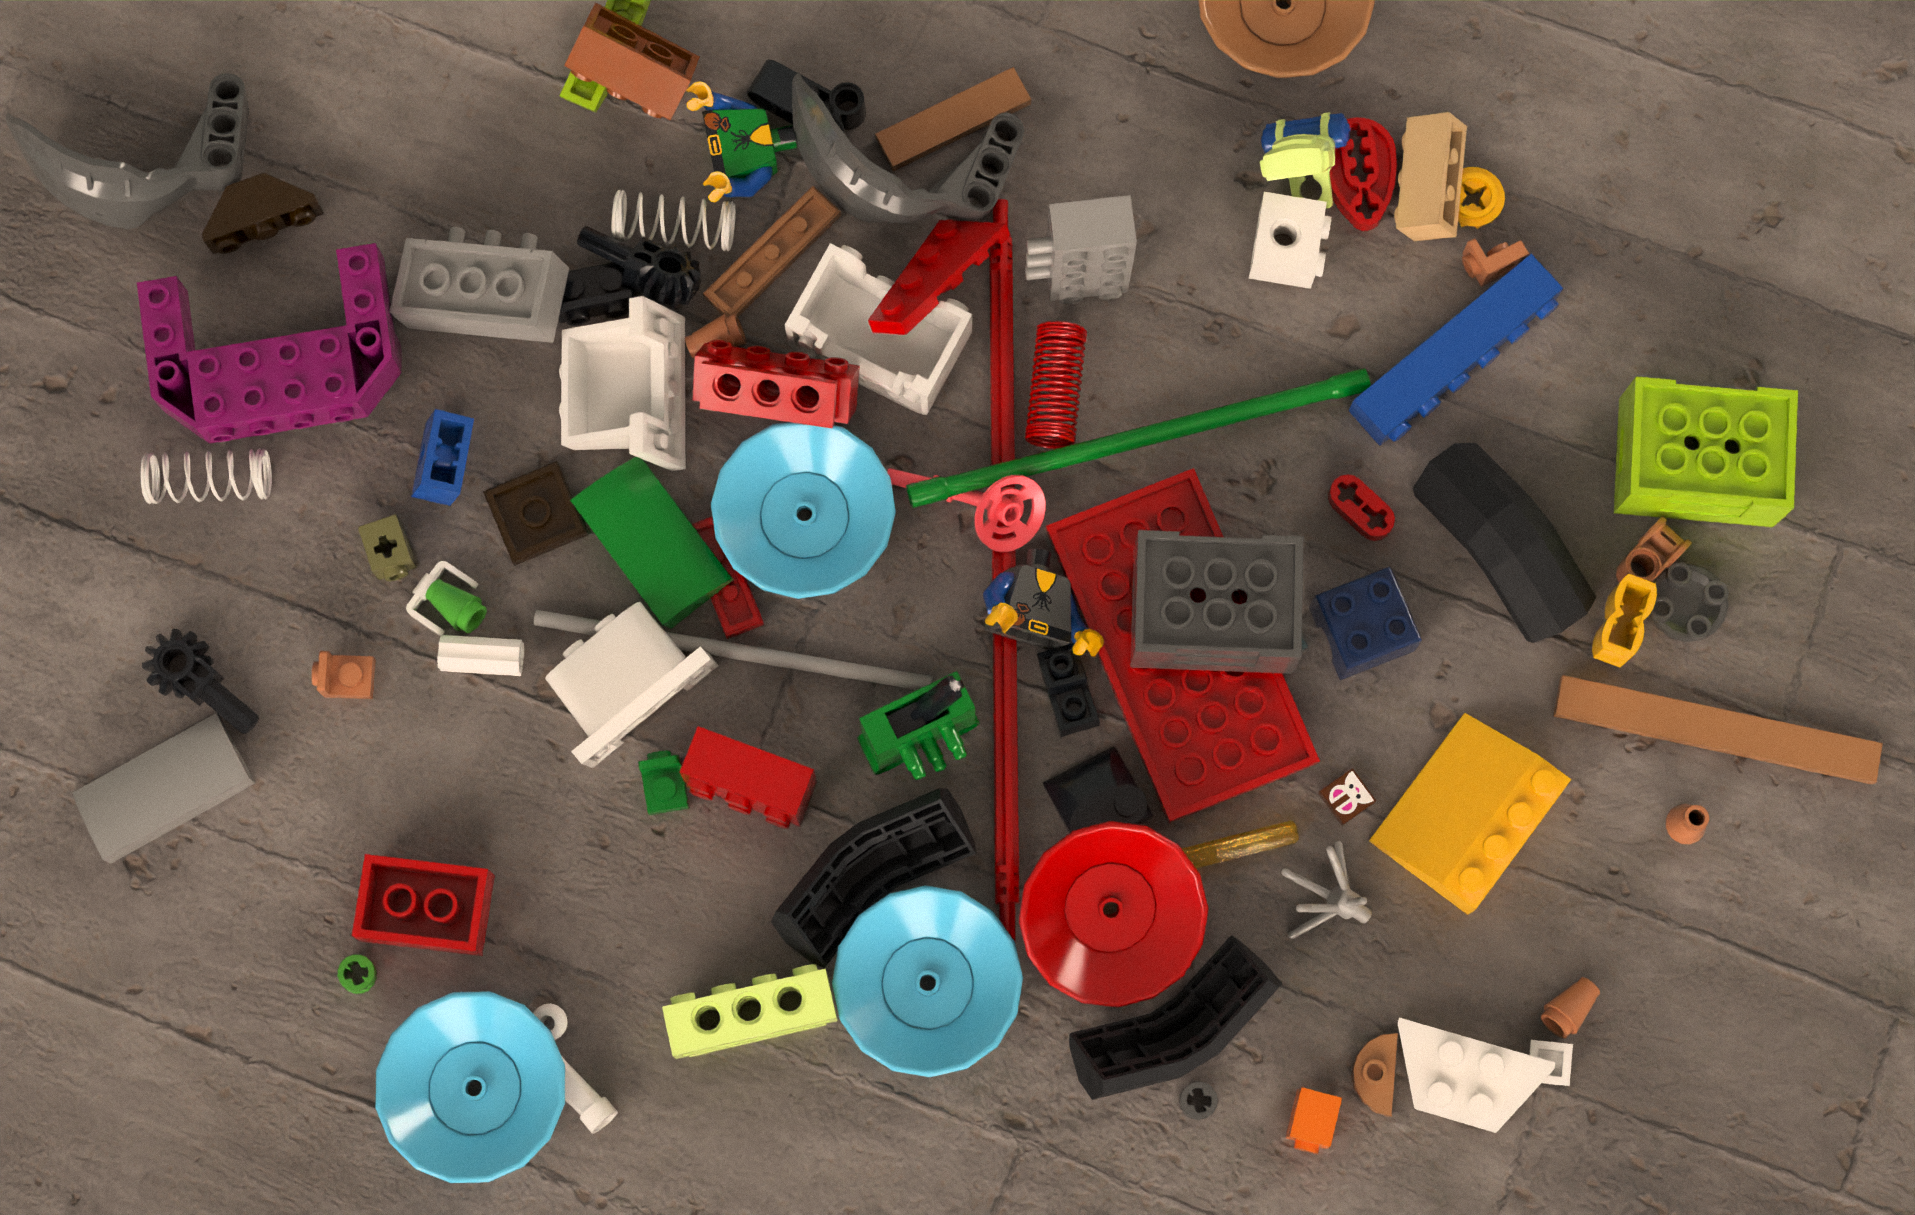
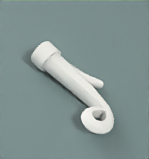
[533,1003,618,1134]

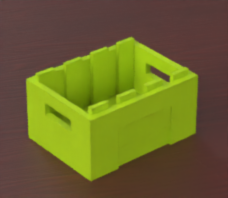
[1614,376,1798,527]

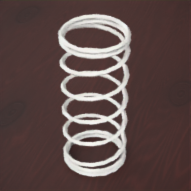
[611,190,736,251]
[140,448,272,504]

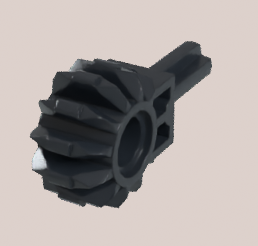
[577,226,701,309]
[142,629,259,734]

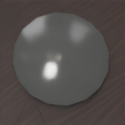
[1649,562,1729,642]

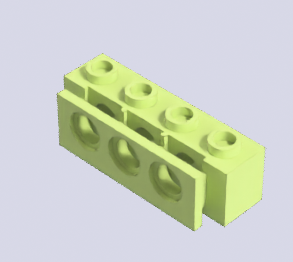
[662,964,838,1059]

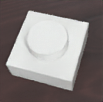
[1529,1040,1573,1086]

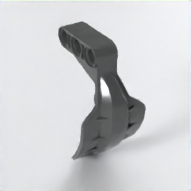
[6,73,249,229]
[792,73,1024,224]

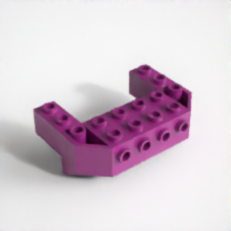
[137,243,402,444]

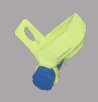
[1260,112,1351,208]

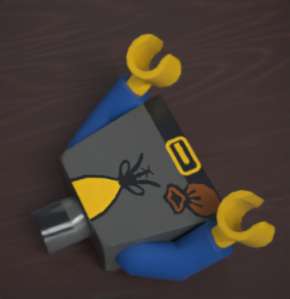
[983,548,1104,657]

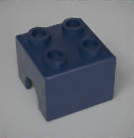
[1309,566,1422,680]

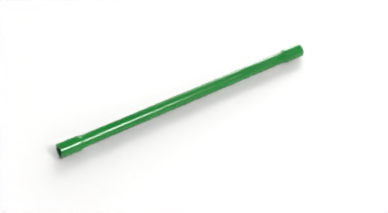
[906,368,1371,508]

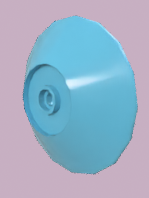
[711,422,896,599]
[832,885,1023,1077]
[375,991,565,1183]

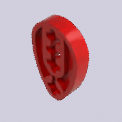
[1330,117,1397,231]

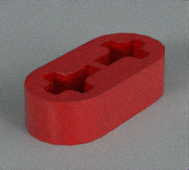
[1328,474,1395,541]

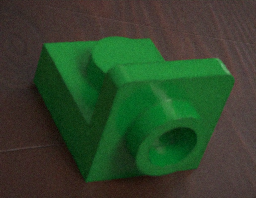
[638,750,689,815]

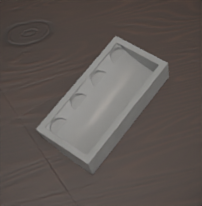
[72,713,256,864]

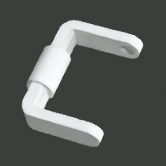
[406,561,479,636]

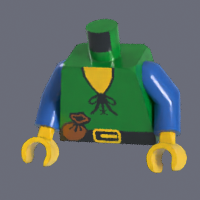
[686,81,797,202]

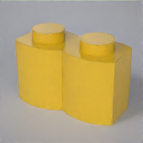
[1592,574,1657,667]

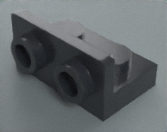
[558,262,635,326]

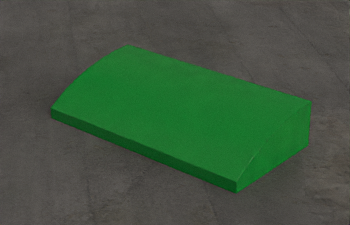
[570,457,734,629]

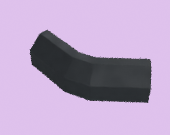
[1413,443,1596,643]
[771,788,976,968]
[1069,935,1282,1100]

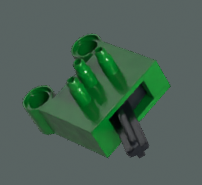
[857,671,980,780]

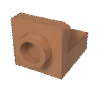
[1462,238,1529,287]
[312,651,376,699]

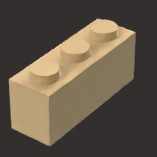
[1394,112,1467,241]

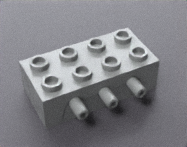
[1025,195,1137,304]
[389,227,569,343]

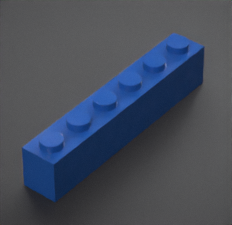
[1349,253,1563,446]

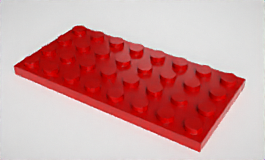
[1045,468,1320,823]

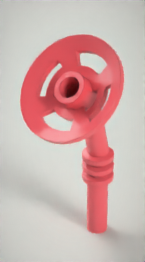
[887,468,1046,552]

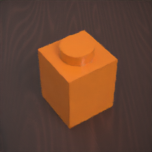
[1285,1087,1342,1154]

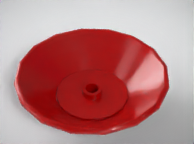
[1019,821,1209,1008]

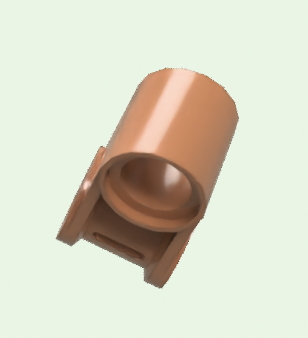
[1616,516,1692,582]

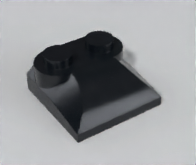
[1043,746,1153,833]

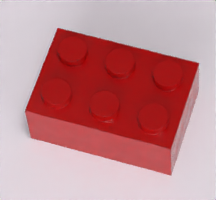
[680,726,817,829]
[352,854,495,956]

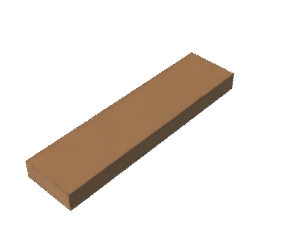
[875,67,1031,171]
[703,186,841,317]

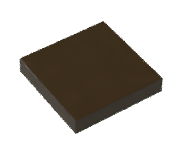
[483,461,588,566]

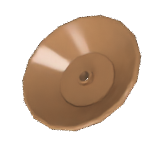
[1198,0,1375,78]

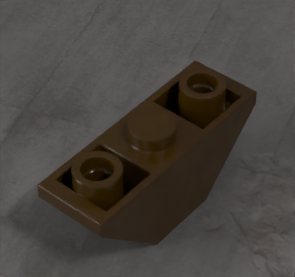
[202,173,324,254]

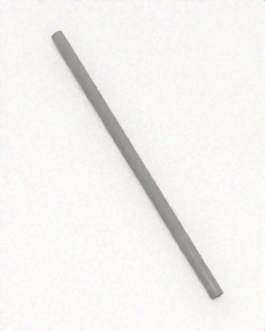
[534,610,933,690]

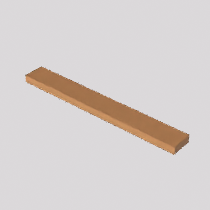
[1553,675,1883,785]

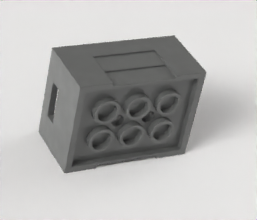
[1130,530,1304,674]

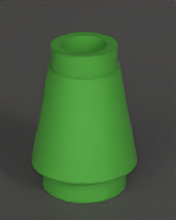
[425,579,487,633]

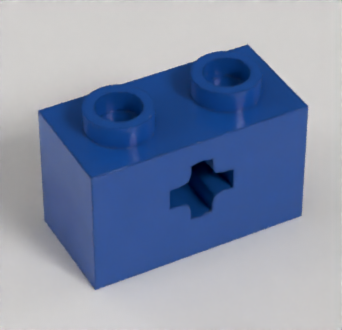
[411,409,474,506]

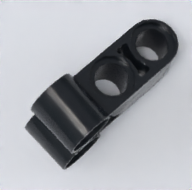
[746,59,866,134]

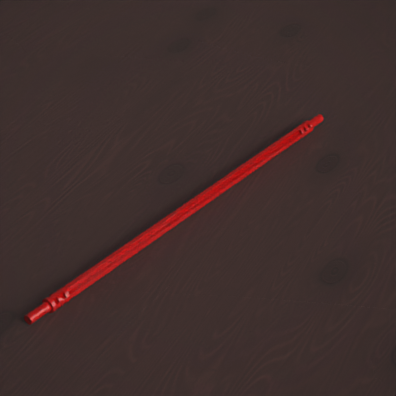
[989,199,1019,944]

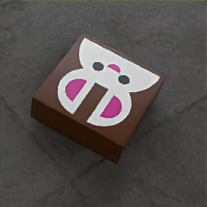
[1318,768,1376,826]

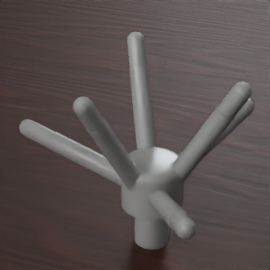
[1281,841,1372,939]

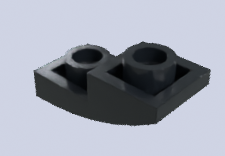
[1037,643,1100,737]

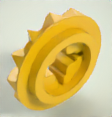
[1458,167,1505,229]

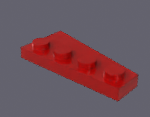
[868,219,1011,335]

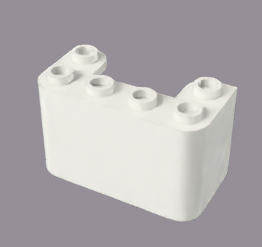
[785,243,972,415]

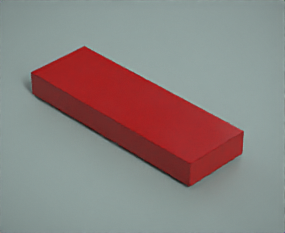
[692,516,764,639]

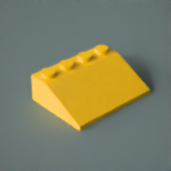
[1369,713,1572,915]

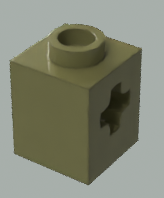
[358,514,417,582]

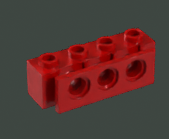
[692,340,860,428]

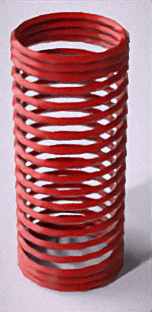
[1025,321,1087,449]

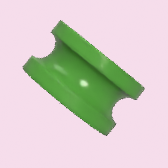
[338,955,377,994]

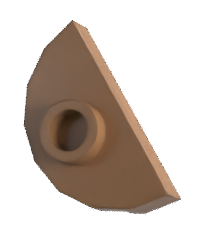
[1352,1033,1398,1117]

